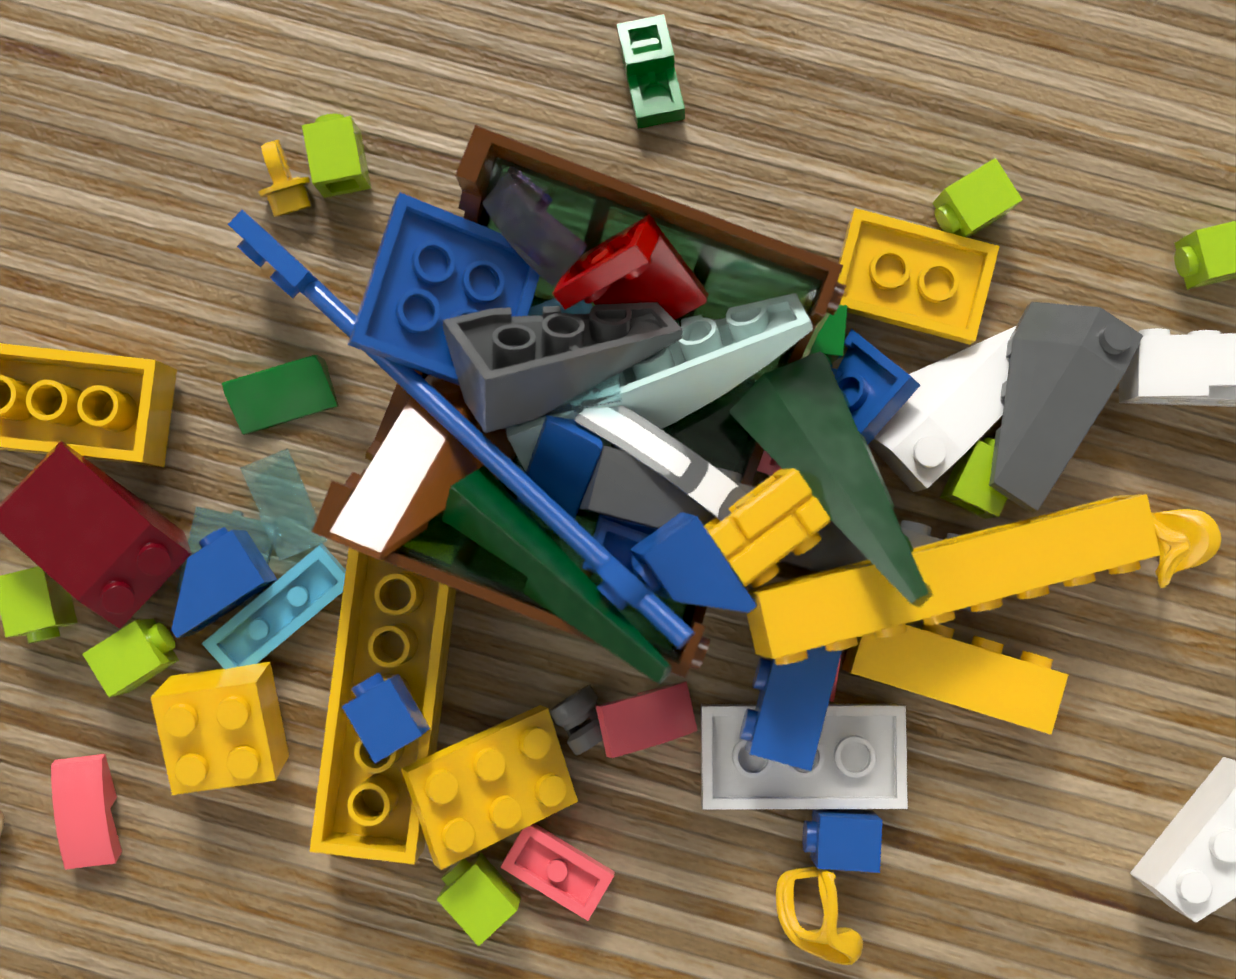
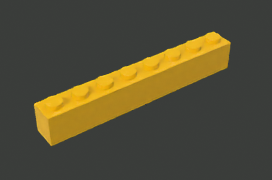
[746,494,1161,665]

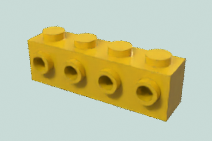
[842,624,1068,735]

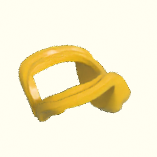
[1151,509,1221,588]
[776,867,863,965]

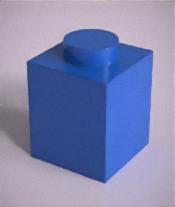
[342,672,430,763]
[802,809,883,873]

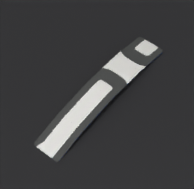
[575,392,747,521]

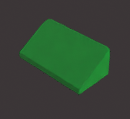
[222,355,339,435]

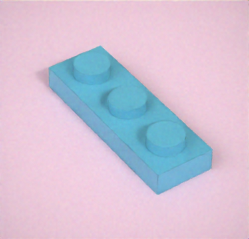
[202,543,346,669]

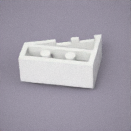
[1119,328,1236,407]
[1130,757,1236,923]

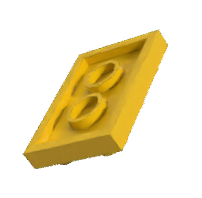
[837,208,1000,345]
[401,705,578,870]

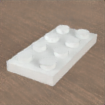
[701,704,908,810]

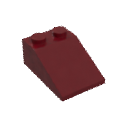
[0,441,192,629]

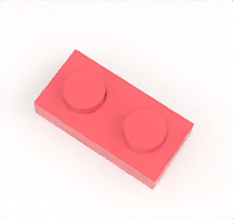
[500,823,614,921]

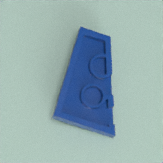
[831,328,921,444]

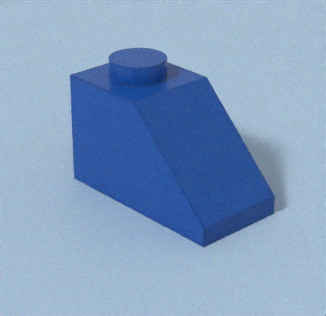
[630,512,757,613]
[171,527,277,638]

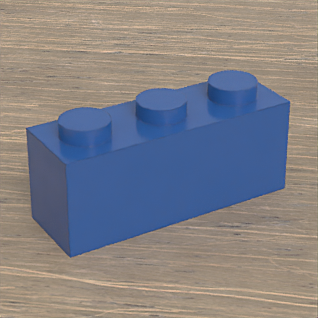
[739,645,842,771]

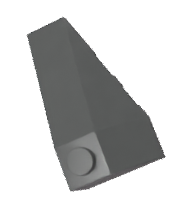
[443,302,683,433]
[989,302,1143,514]

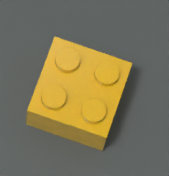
[150,662,289,795]

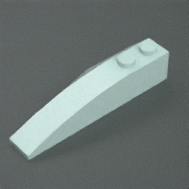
[506,293,813,472]

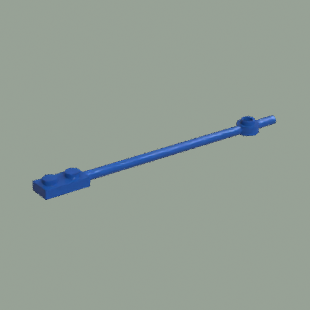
[228,210,695,649]

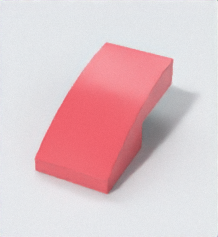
[596,681,698,758]
[51,754,122,870]

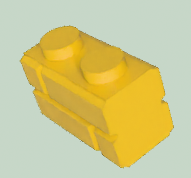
[704,468,831,588]

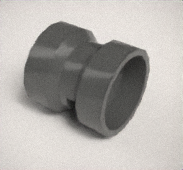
[549,684,603,756]

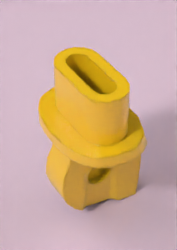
[258,139,312,217]

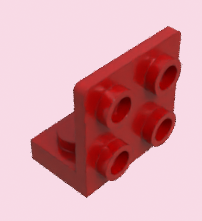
[552,214,709,320]

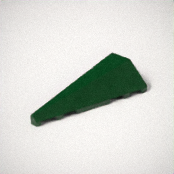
[729,351,933,608]
[442,466,672,685]

